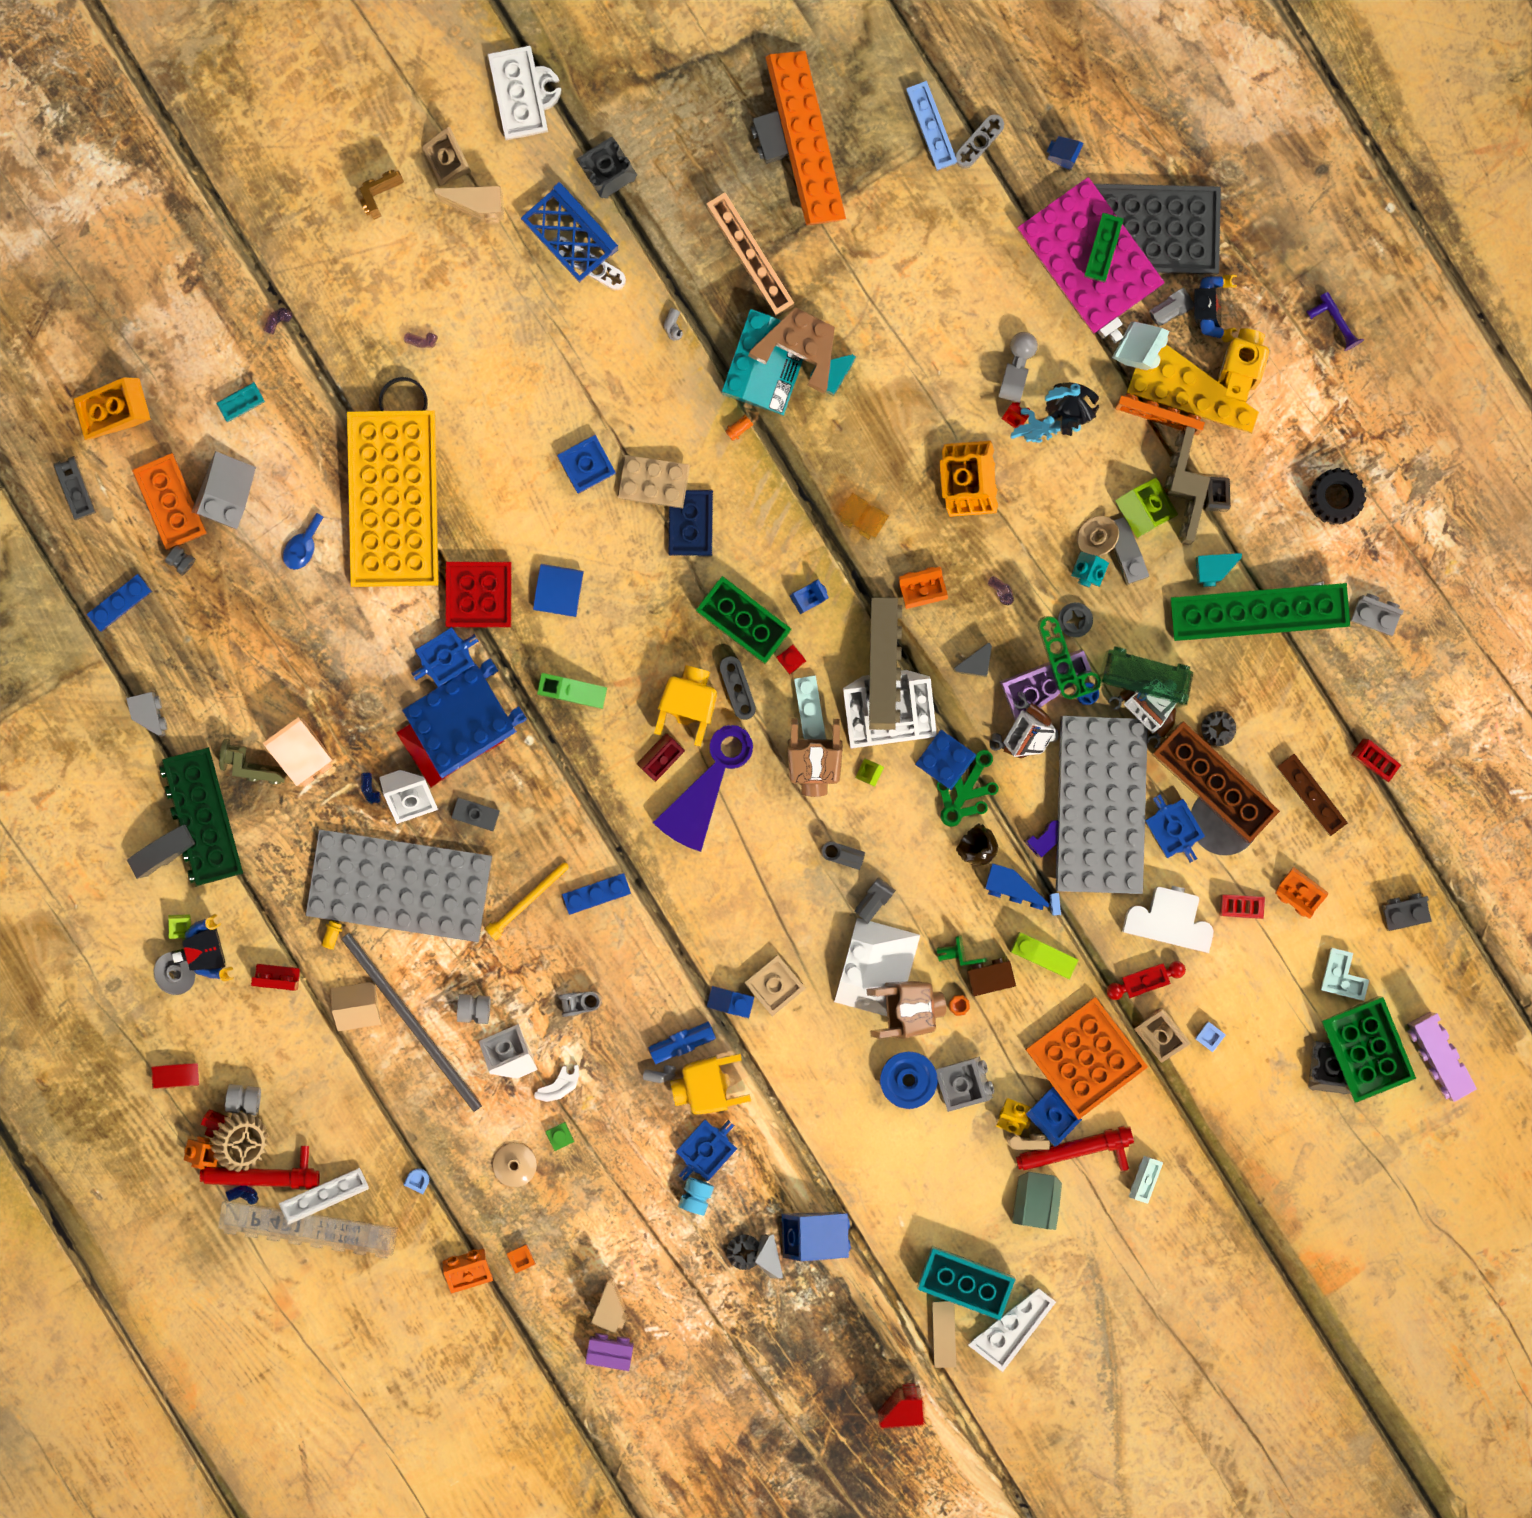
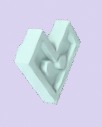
[1320,948,1369,1001]

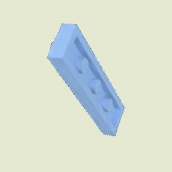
[906,81,957,171]

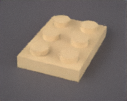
[618,455,690,508]

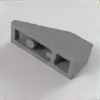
[1113,517,1149,585]

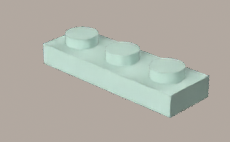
[794,675,826,739]

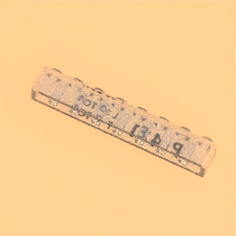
[218,1200,398,1258]

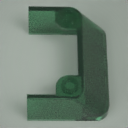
[1099,646,1194,708]

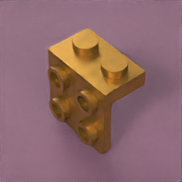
[359,170,404,220]

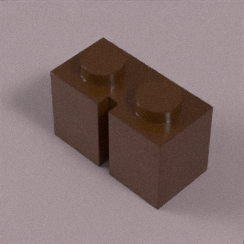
[967,957,1016,996]

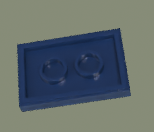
[669,490,713,556]

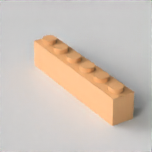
[707,192,794,318]

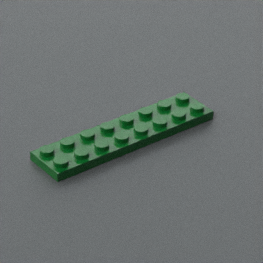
[1171,583,1350,641]

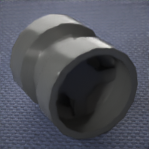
[165,545,196,576]

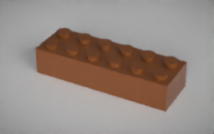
[1151,721,1280,843]

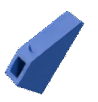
[984,864,1049,910]

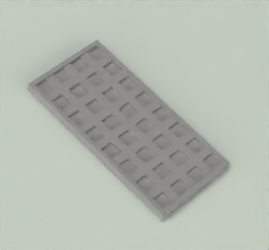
[1056,716,1148,894]
[306,830,492,942]

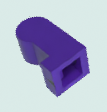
[1024,820,1058,857]

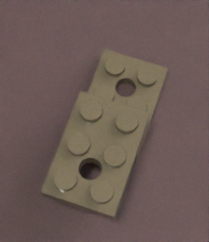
[1164,426,1210,545]

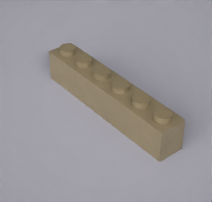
[869,598,902,730]

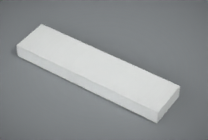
[279,1168,369,1225]

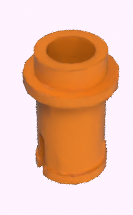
[725,414,753,441]

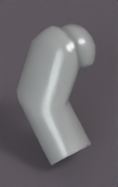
[663,308,683,341]
[643,1065,676,1083]

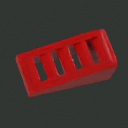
[1351,738,1401,782]
[1220,894,1265,919]

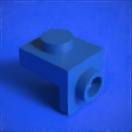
[790,579,829,615]

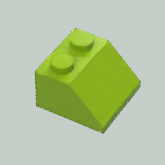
[1115,477,1178,538]

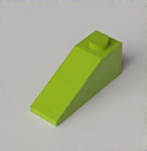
[1010,932,1078,980]

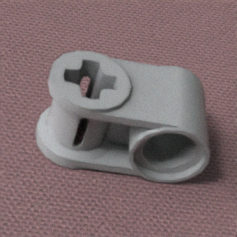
[558,991,602,1017]

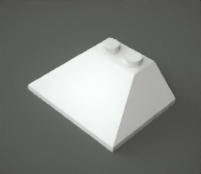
[843,670,937,748]
[834,918,920,1016]

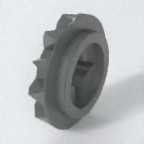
[1058,603,1093,637]
[1201,711,1236,746]
[727,1235,759,1270]

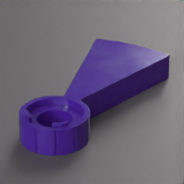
[653,725,753,852]

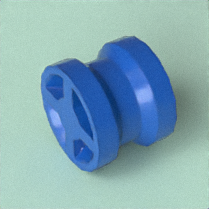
[1077,683,1099,705]

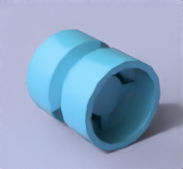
[678,1177,715,1216]

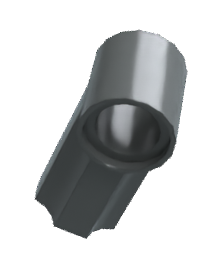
[821,841,865,870]
[854,877,896,923]

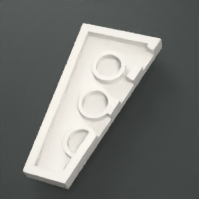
[968,1288,1056,1372]

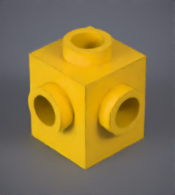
[996,1098,1031,1136]

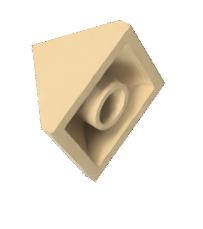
[422,127,471,186]
[331,982,381,1031]
[1134,1008,1191,1063]

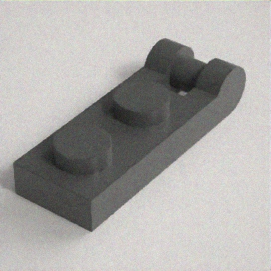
[54,456,96,520]

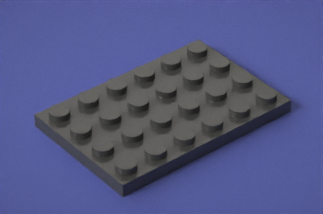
[1094,184,1221,275]

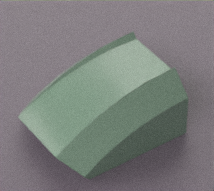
[1012,1172,1062,1230]

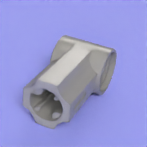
[1149,288,1194,327]

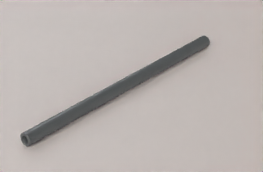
[341,932,482,1112]

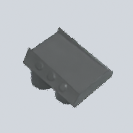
[577,137,637,198]
[1308,1041,1350,1095]

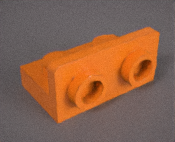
[442,1249,493,1294]

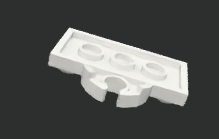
[488,46,561,140]

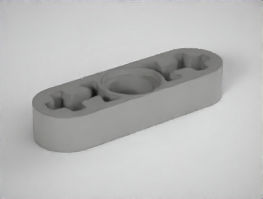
[956,115,1004,169]

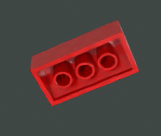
[877,1383,925,1428]

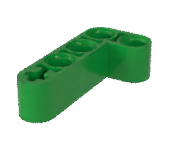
[1038,616,1101,699]

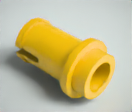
[321,920,343,950]

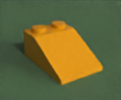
[73,377,151,440]

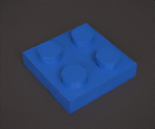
[557,435,616,494]
[915,730,977,790]
[1026,1087,1082,1146]

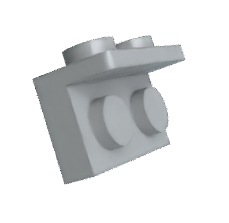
[1351,593,1404,637]

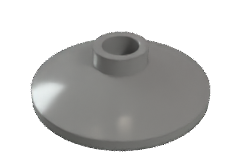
[153,952,195,995]

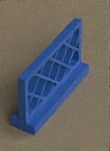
[521,182,618,283]

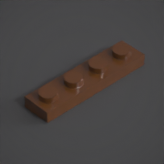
[1276,754,1348,836]

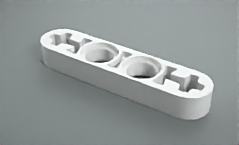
[552,236,626,290]

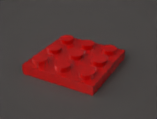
[446,562,512,628]

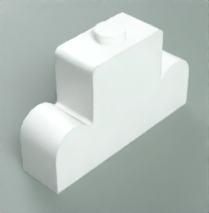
[1122,886,1213,953]

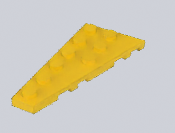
[1127,344,1259,434]

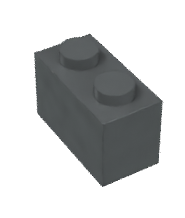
[750,111,789,164]

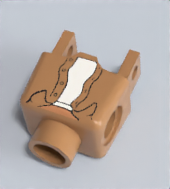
[788,718,843,797]
[866,981,946,1039]

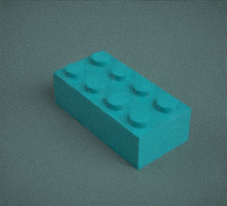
[917,1246,1016,1321]

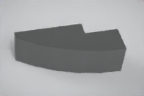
[127,825,195,879]

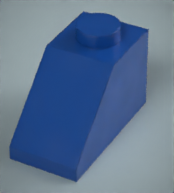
[1046,136,1084,171]
[707,986,754,1018]

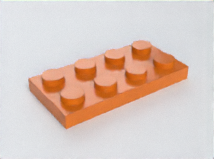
[1115,394,1205,436]
[132,453,207,551]

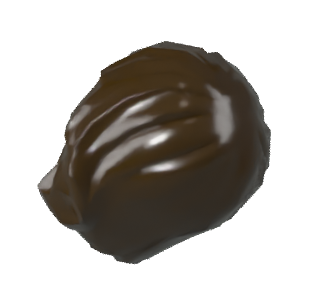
[956,824,998,866]

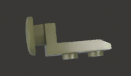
[219,739,288,784]

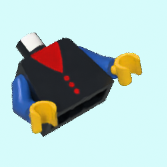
[1194,275,1237,342]
[172,914,234,982]

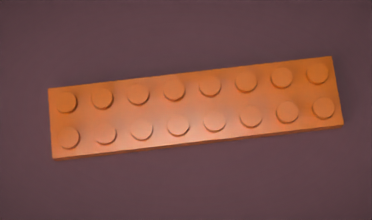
[765,51,846,226]

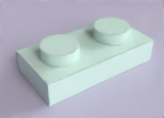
[1128,1156,1163,1204]

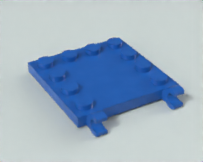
[402,658,527,778]

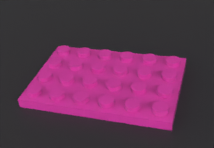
[1017,177,1165,335]

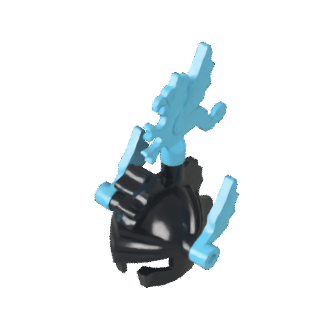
[1010,382,1099,443]

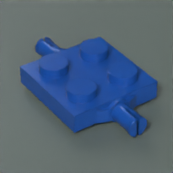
[411,627,479,687]
[1145,794,1205,863]
[676,1119,737,1181]

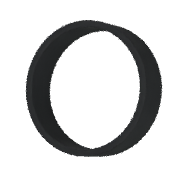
[379,377,428,411]

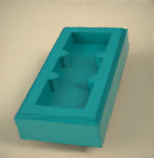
[216,382,265,423]

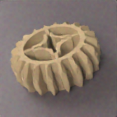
[210,1112,270,1172]

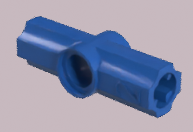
[648,1021,716,1065]

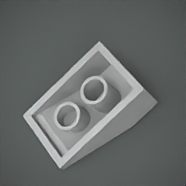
[192,451,256,529]

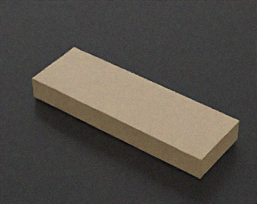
[932,1301,956,1368]

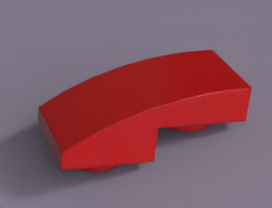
[151,1063,199,1089]

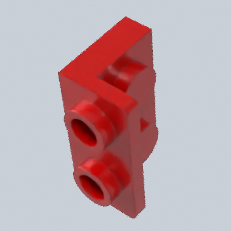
[251,964,300,991]

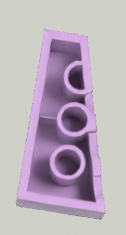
[1000,649,1092,721]
[1407,1012,1477,1102]

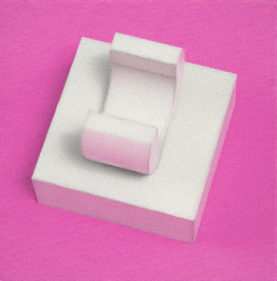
[1098,317,1123,343]

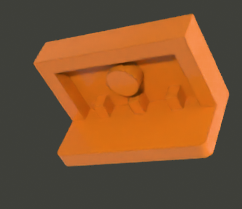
[898,567,948,609]
[1275,867,1329,919]

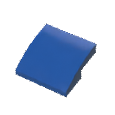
[533,564,584,617]

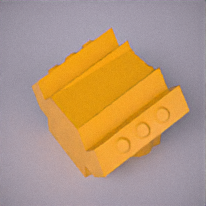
[940,441,998,517]

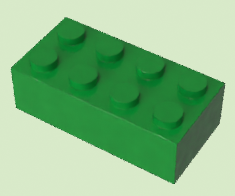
[696,576,792,665]

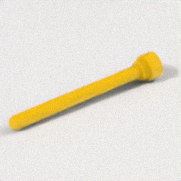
[484,862,569,941]

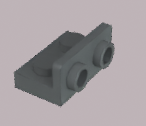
[1382,893,1432,931]

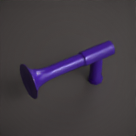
[1306,292,1364,351]

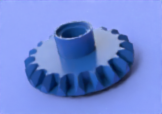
[880,1052,938,1109]

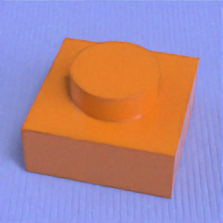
[507,1244,536,1274]

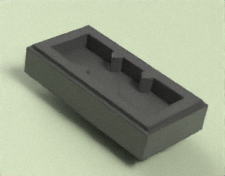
[452,798,500,832]

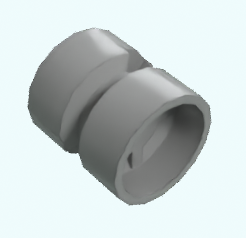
[457,994,491,1024]
[225,1084,261,1116]

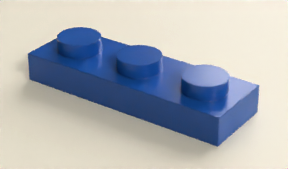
[86,574,153,632]
[562,873,631,915]

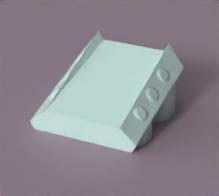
[1112,322,1170,370]

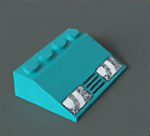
[722,309,803,416]

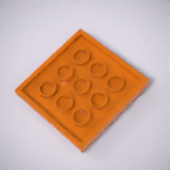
[1025,997,1148,1120]

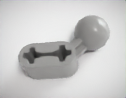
[998,332,1038,403]

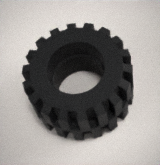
[1308,468,1367,525]

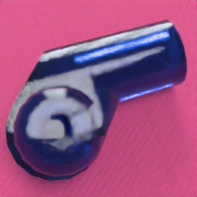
[361,773,381,804]
[225,1185,259,1205]

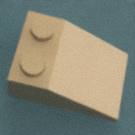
[434,186,504,224]

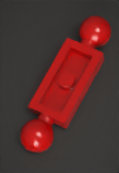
[1106,961,1186,1000]

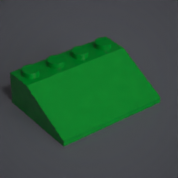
[1322,996,1416,1103]

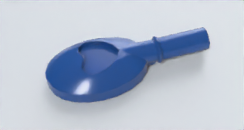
[283,513,324,570]

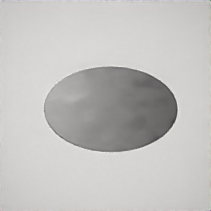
[1191,798,1254,855]

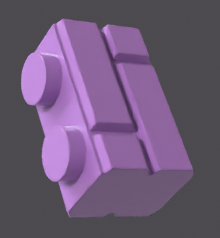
[586,1333,634,1371]

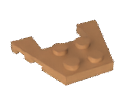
[748,308,835,394]

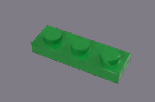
[1084,213,1124,283]

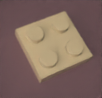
[745,955,806,1017]

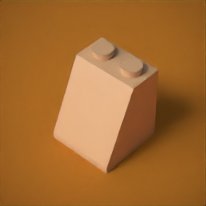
[263,717,334,787]

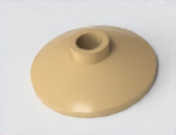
[1077,516,1119,556]
[493,1143,537,1187]

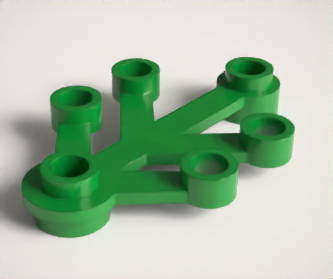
[937,750,999,827]

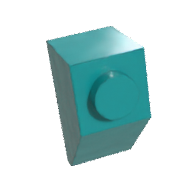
[810,354,856,397]
[1196,553,1242,587]

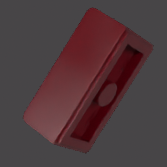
[637,733,685,782]

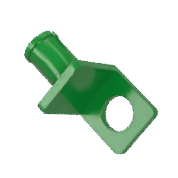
[937,935,988,966]

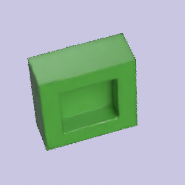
[545,1122,575,1151]

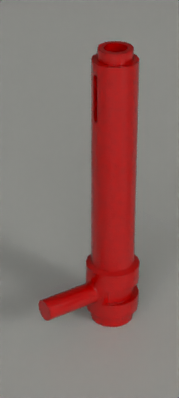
[1016,1126,1134,1171]
[200,1146,320,1190]

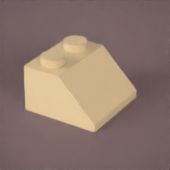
[591,1277,628,1333]

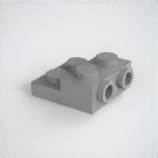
[936,1056,994,1112]

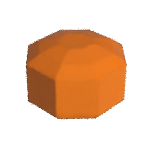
[949,995,970,1016]

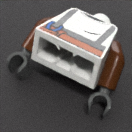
[1109,680,1178,748]
[989,692,1058,758]

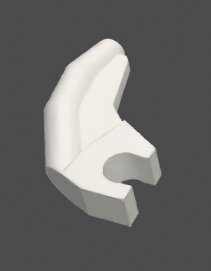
[534,1065,579,1102]

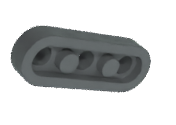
[720,656,756,720]

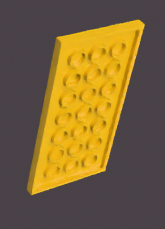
[347,410,439,587]

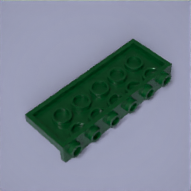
[159,747,243,887]

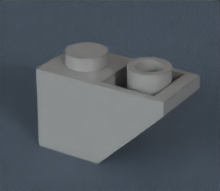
[126,692,168,736]

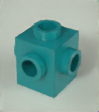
[1071,551,1109,588]

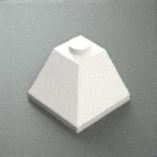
[379,770,438,824]
[479,1024,537,1079]

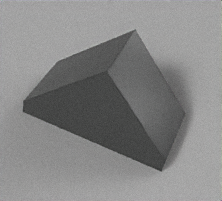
[1205,476,1231,512]
[953,642,992,677]

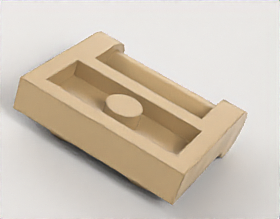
[1007,1133,1049,1150]

